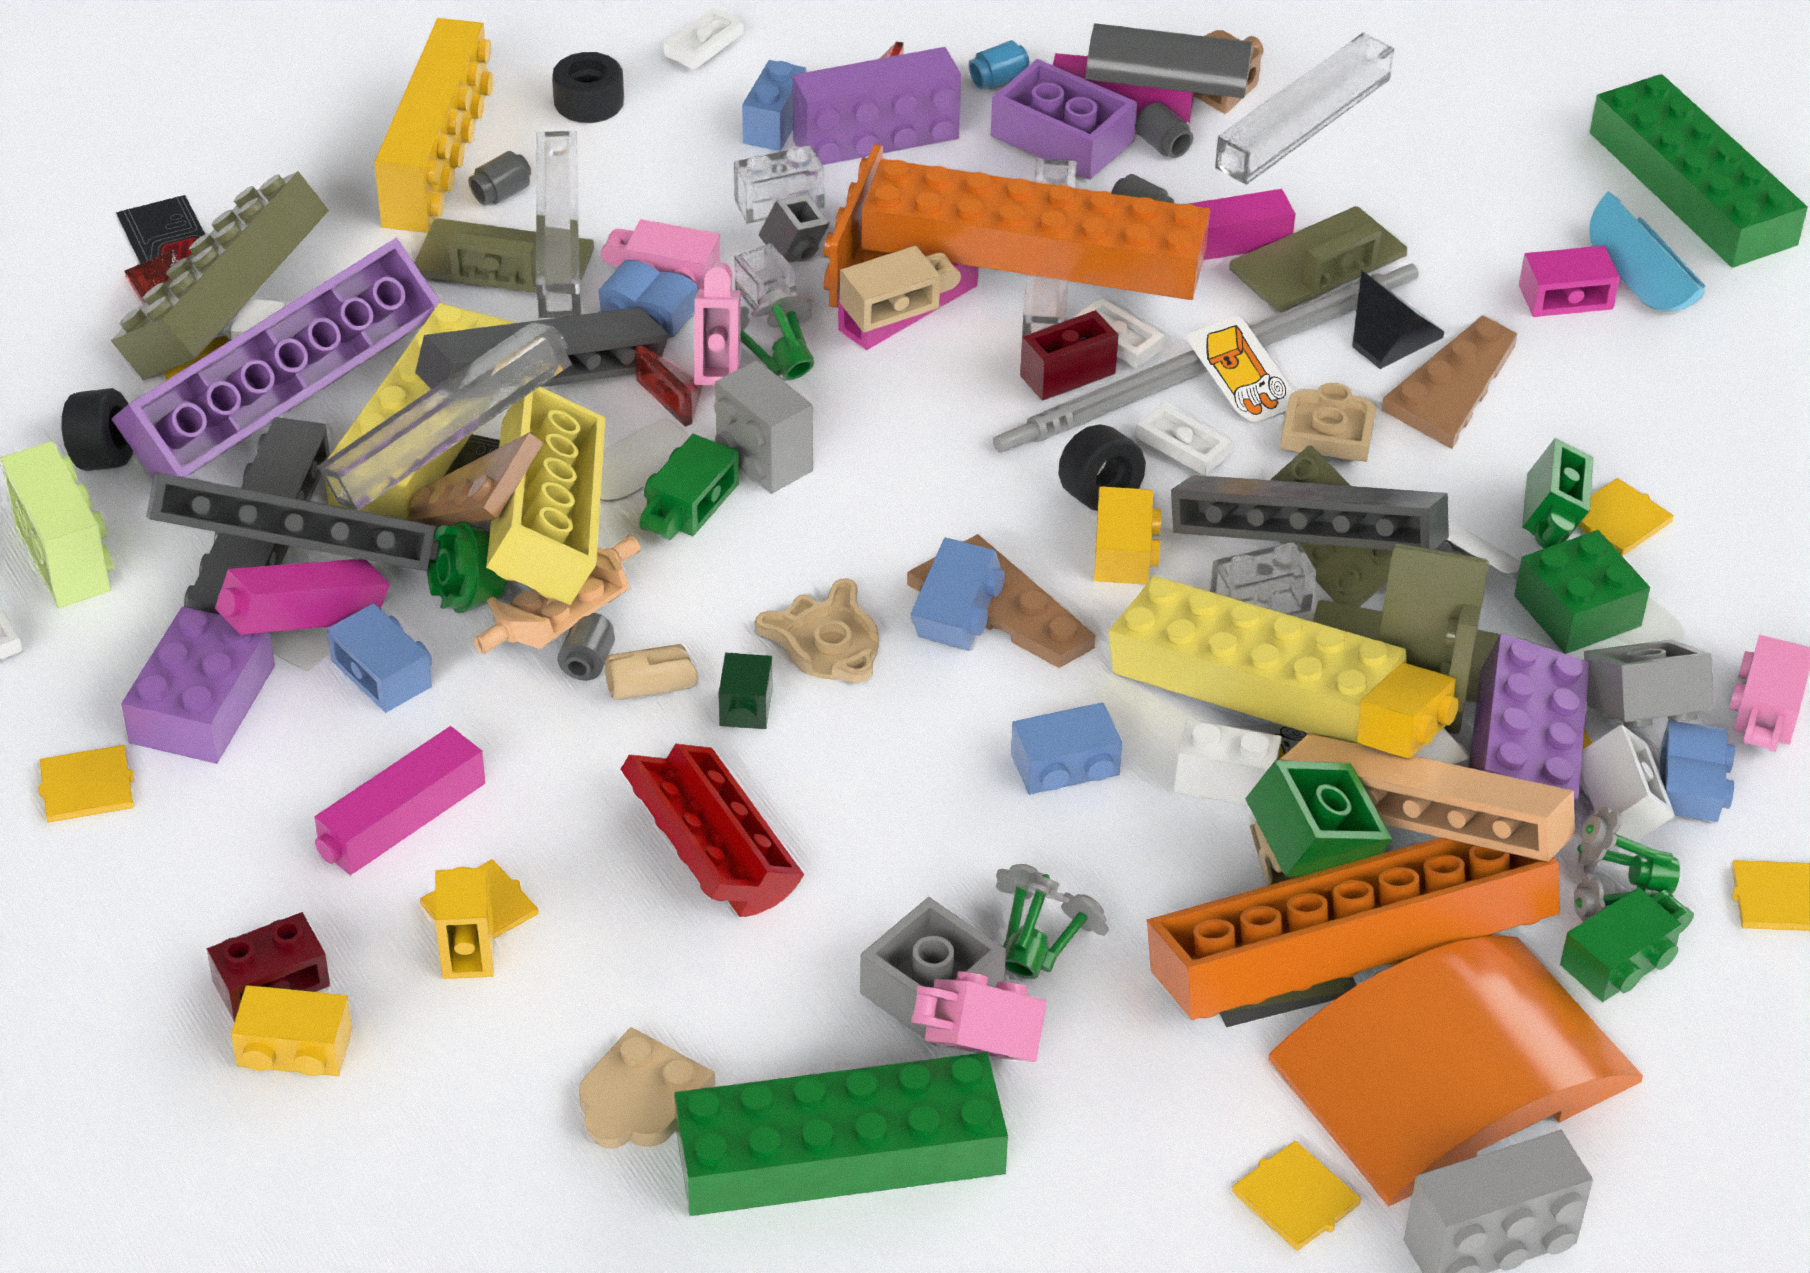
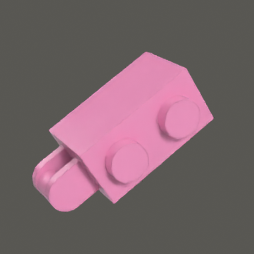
[600,219,720,290]
[694,262,741,385]
[1729,634,1810,752]
[911,971,1047,1062]

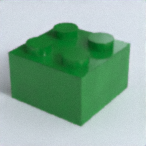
[1514,530,1650,654]
[1245,760,1393,877]

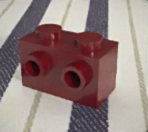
[1020,310,1119,401]
[206,912,330,1022]

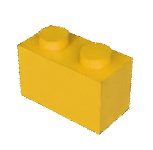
[1094,486,1161,585]
[1357,662,1459,759]
[435,867,494,979]
[231,985,353,1076]

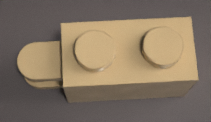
[840,245,961,333]

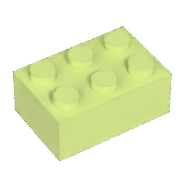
[0,441,114,608]

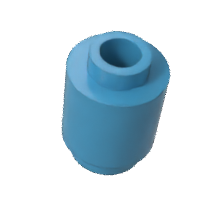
[968,40,1030,90]

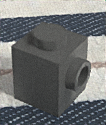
[758,194,830,265]

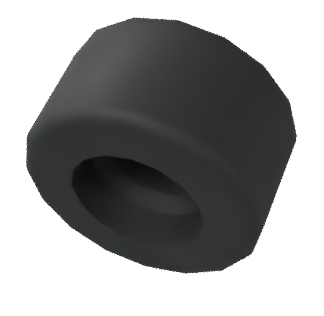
[552,52,624,123]
[61,388,133,471]
[1058,424,1146,511]

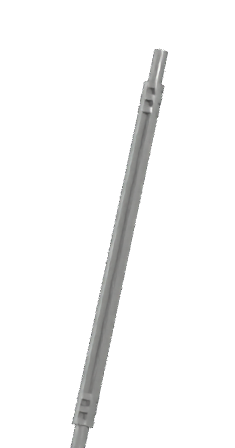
[993,263,1419,453]

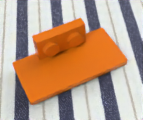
[823,144,891,308]

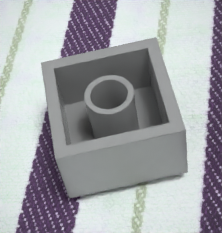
[714,360,813,494]
[1584,639,1714,727]
[860,896,1006,1048]

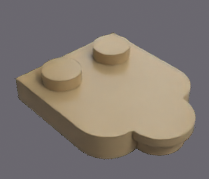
[1280,383,1376,462]
[579,1027,716,1148]

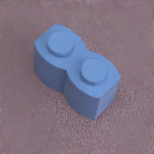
[598,260,698,338]
[1660,720,1735,822]

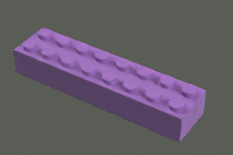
[111,237,441,478]

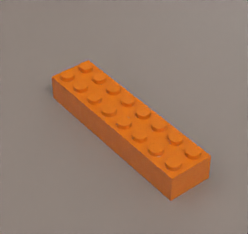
[861,159,1210,300]
[1147,837,1560,1020]

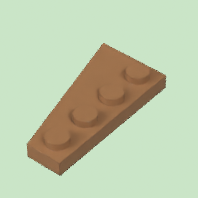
[1382,315,1518,449]
[406,432,543,529]
[907,534,1096,668]

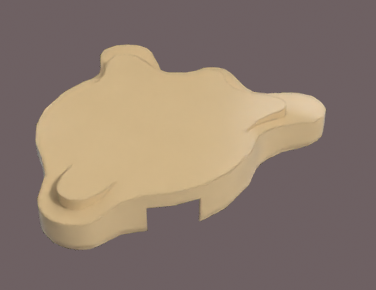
[755,578,879,683]

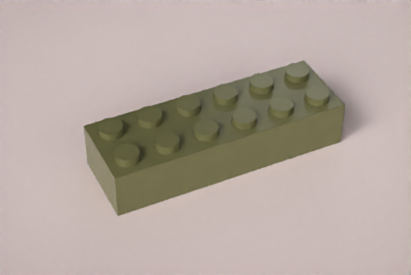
[111,171,329,381]

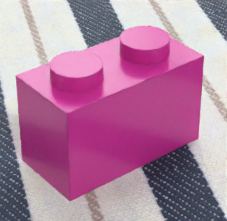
[1519,245,1620,317]

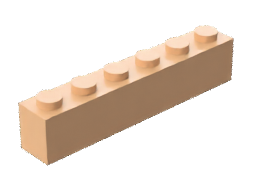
[1280,733,1575,862]

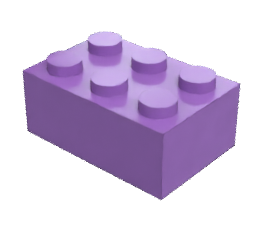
[990,59,1137,180]
[121,606,275,764]

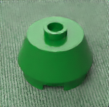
[427,521,507,613]

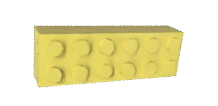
[323,303,516,519]
[486,380,606,605]
[1108,576,1407,745]

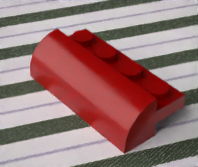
[620,743,805,917]

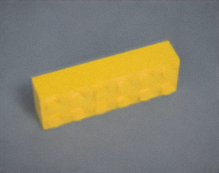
[374,18,494,233]

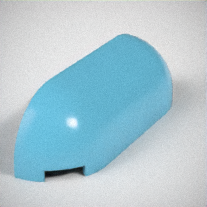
[1589,191,1706,312]

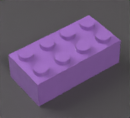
[792,47,961,168]
[1469,633,1590,805]

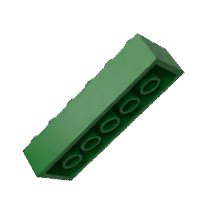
[1589,74,1808,268]
[674,1052,1008,1216]

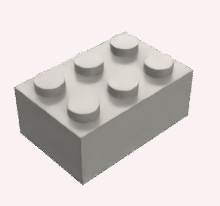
[1403,1129,1593,1273]

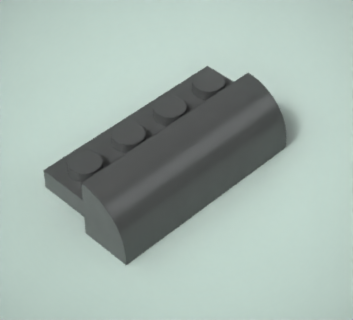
[1085,23,1253,99]

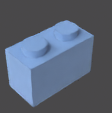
[742,60,806,151]
[910,537,1005,651]
[327,603,432,713]
[1011,702,1122,795]

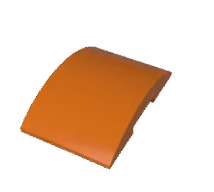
[1268,935,1643,1207]

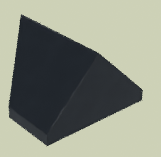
[1352,270,1444,369]

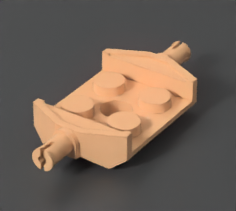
[473,535,641,655]

